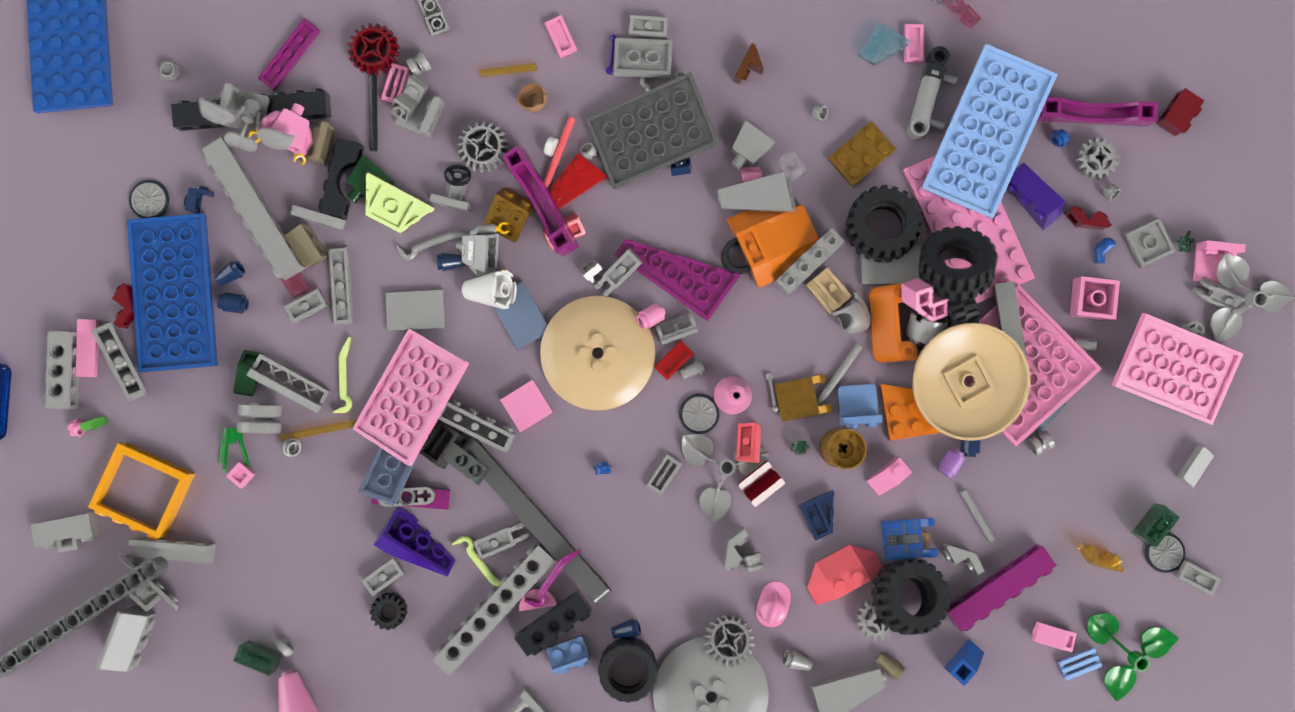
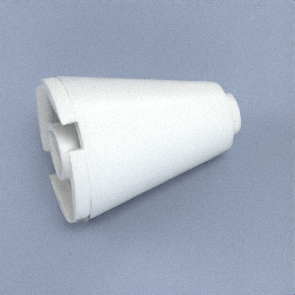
[461,270,517,309]

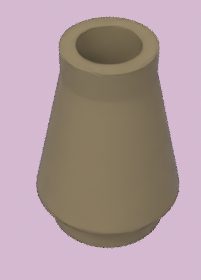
[875,652,905,680]

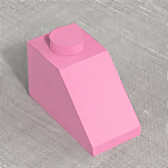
[866,456,912,496]

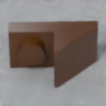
[733,43,764,85]

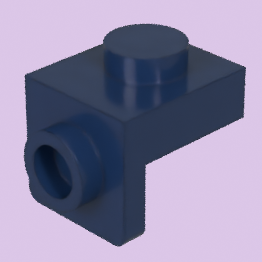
[184,185,214,214]

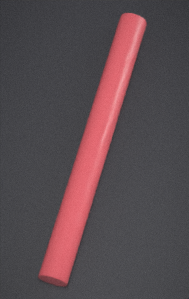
[543,117,575,189]

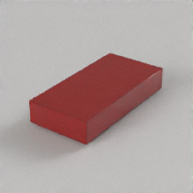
[654,340,694,380]

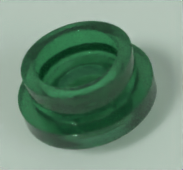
[790,441,810,455]

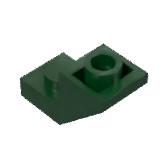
[233,350,263,397]

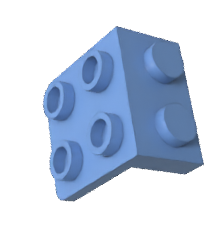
[838,384,883,429]

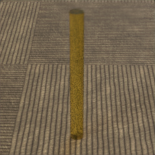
[280,419,357,442]

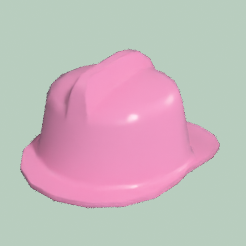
[756,581,791,627]

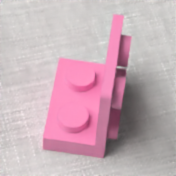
[1193,240,1246,284]

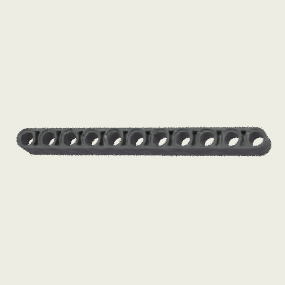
[461,436,612,605]
[0,556,168,678]

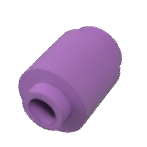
[938,449,965,478]

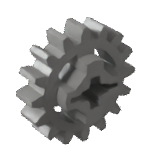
[1075,137,1120,180]
[856,598,891,641]

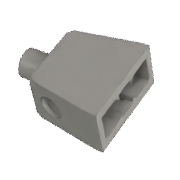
[731,121,775,170]

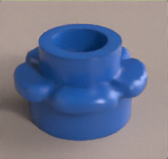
[1051,129,1069,147]
[593,462,612,475]

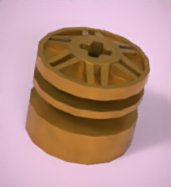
[819,428,867,470]

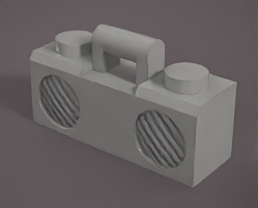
[31,512,101,553]

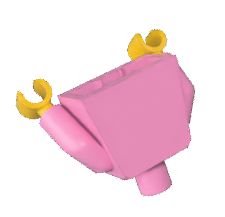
[249,103,313,165]

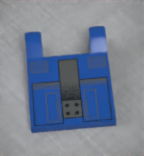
[881,517,938,560]

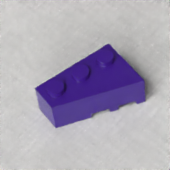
[1007,163,1065,230]

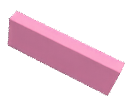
[75,319,99,377]

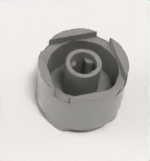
[905,310,950,345]

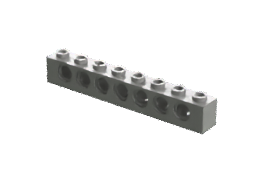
[432,543,556,677]

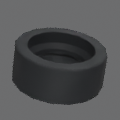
[721,238,751,274]

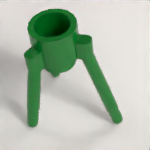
[218,428,250,472]

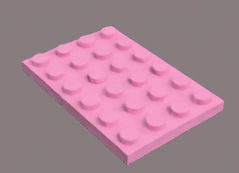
[1112,313,1243,425]
[352,329,469,466]

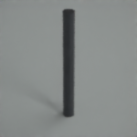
[369,75,378,152]

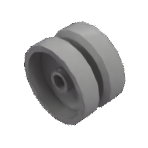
[237,403,282,433]

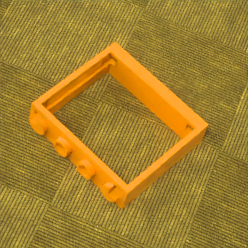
[88,442,195,540]

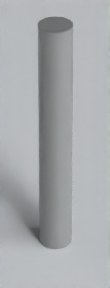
[960,489,996,542]

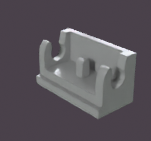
[655,313,699,345]

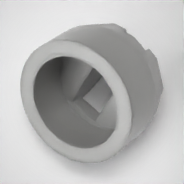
[811,105,828,121]
[580,143,597,160]
[1103,184,1121,201]

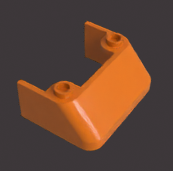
[868,283,919,363]

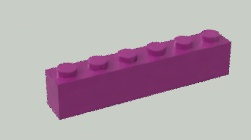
[945,544,1057,632]

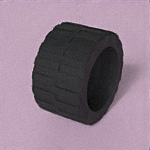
[599,638,658,703]

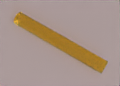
[479,63,537,77]

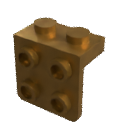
[484,187,535,242]

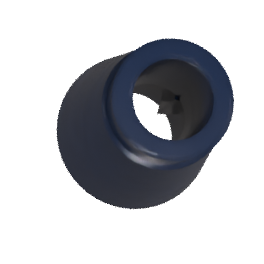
[437,253,465,272]
[215,260,245,286]
[611,619,641,639]

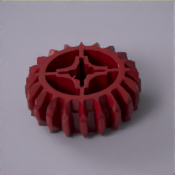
[347,23,400,76]

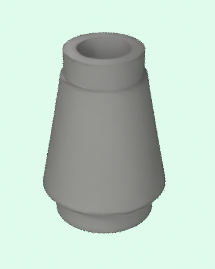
[782,649,813,671]

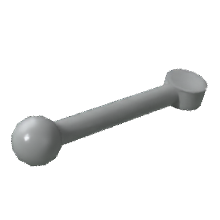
[765,373,779,412]

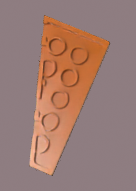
[880,384,941,440]

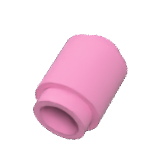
[636,303,665,329]

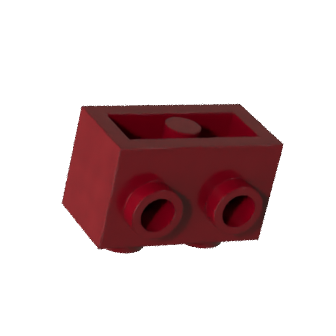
[1156,88,1204,136]

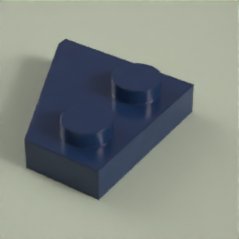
[799,490,834,541]

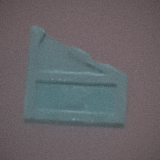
[858,23,911,66]

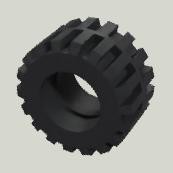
[942,298,979,328]

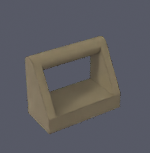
[306,121,336,166]

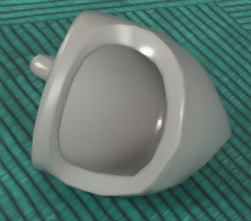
[832,291,871,334]

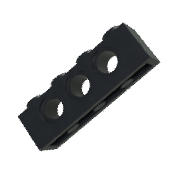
[514,589,592,657]

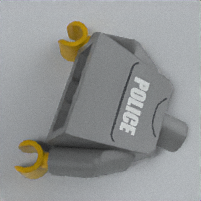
[456,222,510,276]

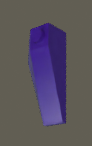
[373,506,455,577]

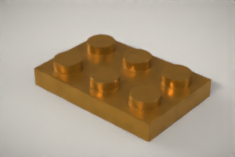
[828,121,896,187]

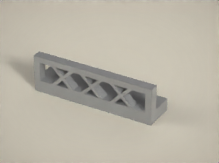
[247,353,330,413]
[129,537,216,564]

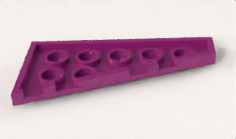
[614,239,741,321]

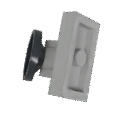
[430,165,471,213]

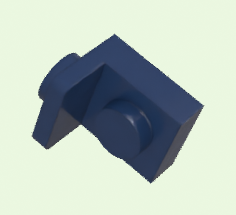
[670,157,692,176]

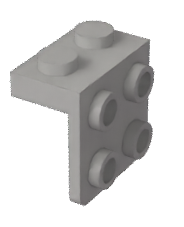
[220,83,270,132]

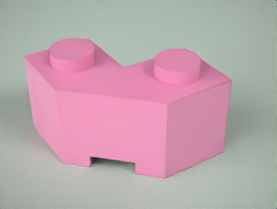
[902,278,948,321]

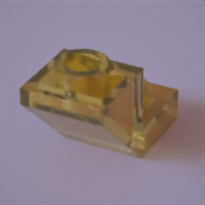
[1077,543,1124,572]

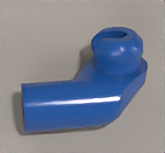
[1095,238,1116,264]

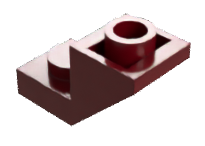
[1063,205,1112,230]
[112,283,134,329]

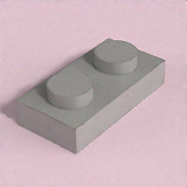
[629,15,668,39]
[284,289,328,324]
[362,557,405,597]
[1175,560,1221,596]

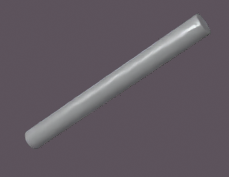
[817,344,862,407]

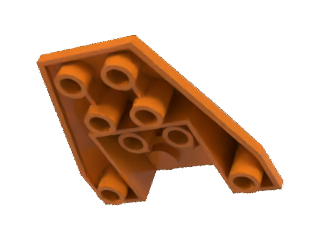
[726,205,819,289]

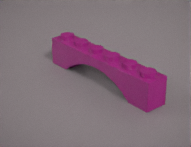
[1037,97,1158,127]
[502,145,580,256]

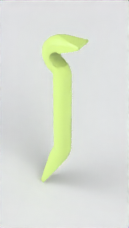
[333,337,352,413]
[452,536,510,591]

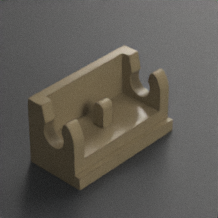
[284,224,329,268]

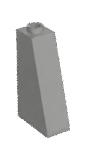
[717,172,796,212]
[810,665,886,712]

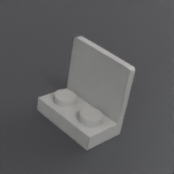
[395,95,445,139]

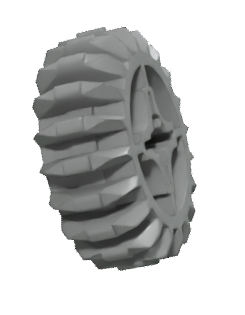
[457,121,509,173]
[703,614,755,668]

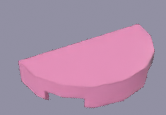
[519,588,557,611]

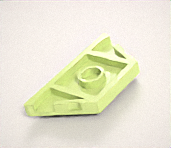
[365,171,435,233]

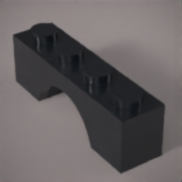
[318,138,364,220]

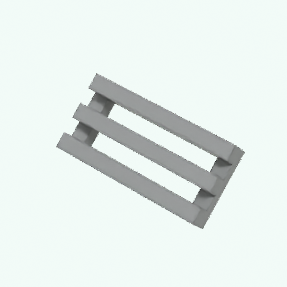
[646,453,682,496]

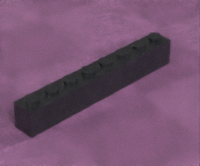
[171,88,332,131]

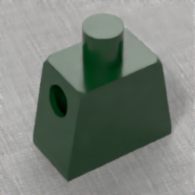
[347,155,394,204]

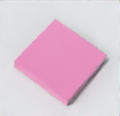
[500,380,553,432]

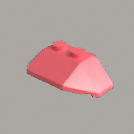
[807,544,884,605]

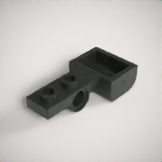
[419,420,490,485]

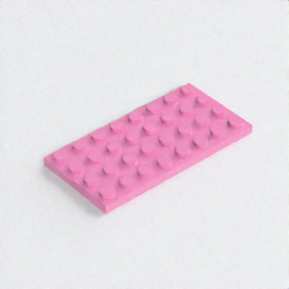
[902,156,1035,303]

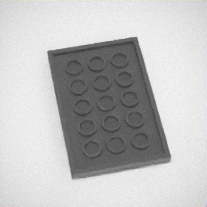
[586,72,720,190]

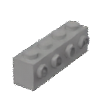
[438,399,516,453]

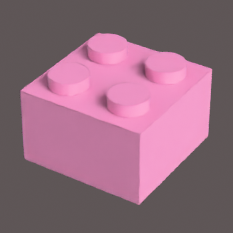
[1069,276,1120,321]

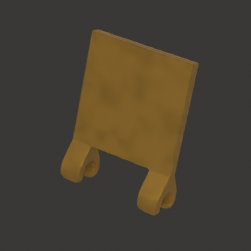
[774,374,833,422]

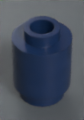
[217,292,249,314]
[960,440,981,457]

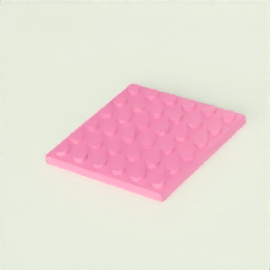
[964,285,1102,447]

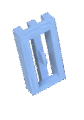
[1057,647,1102,680]

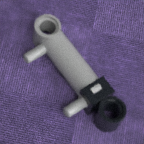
[906,46,958,140]

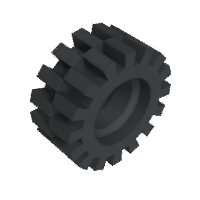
[370,593,407,630]

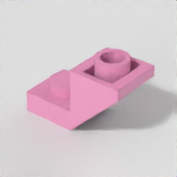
[1032,622,1077,652]

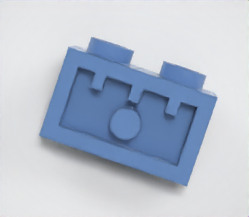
[546,635,590,674]

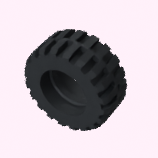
[846,185,923,262]
[918,226,998,301]
[871,558,951,635]

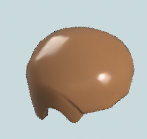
[517,83,548,113]

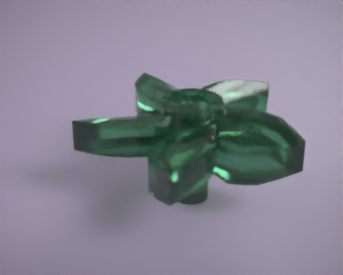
[1178,230,1195,253]

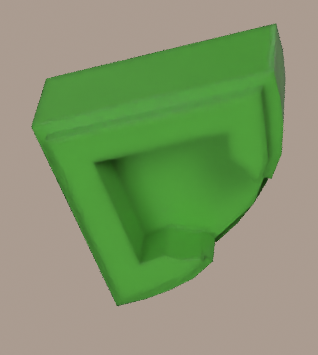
[79,416,108,431]

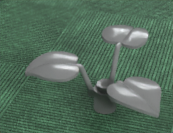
[200,97,295,152]
[1210,253,1295,341]
[681,434,769,522]

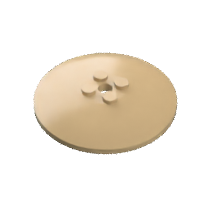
[540,296,655,410]
[912,323,1030,441]

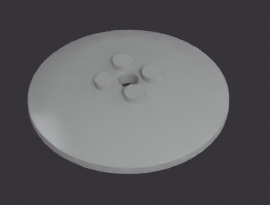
[653,636,768,712]

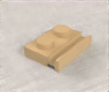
[805,267,852,314]

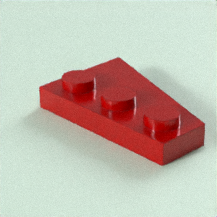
[548,153,608,210]

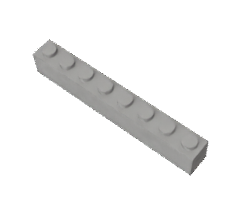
[202,137,305,280]

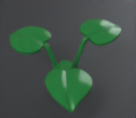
[1087,613,1179,701]

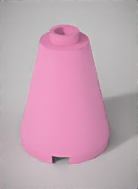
[714,376,752,414]
[278,670,319,712]

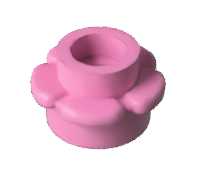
[67,418,85,436]

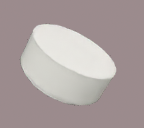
[544,136,558,157]

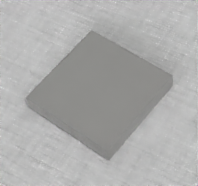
[1123,217,1176,268]

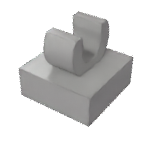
[578,258,603,284]

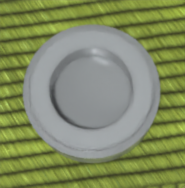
[276,637,294,657]

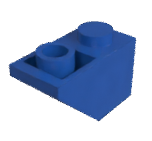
[944,639,984,686]

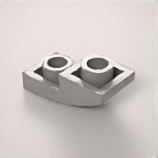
[418,0,450,36]

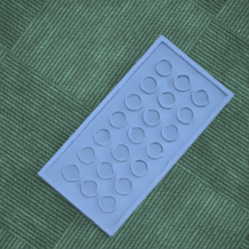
[921,44,1058,219]

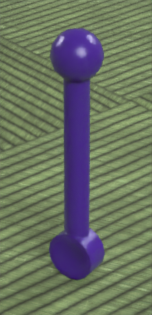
[606,35,617,75]

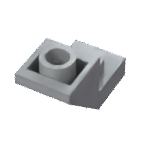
[390,75,428,123]
[724,527,749,571]
[942,543,985,575]

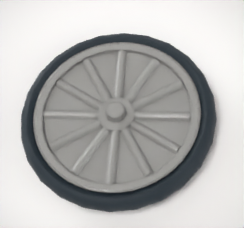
[129,180,169,219]
[679,394,719,434]
[1145,532,1186,573]

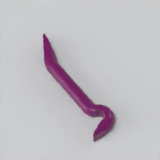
[524,548,581,607]

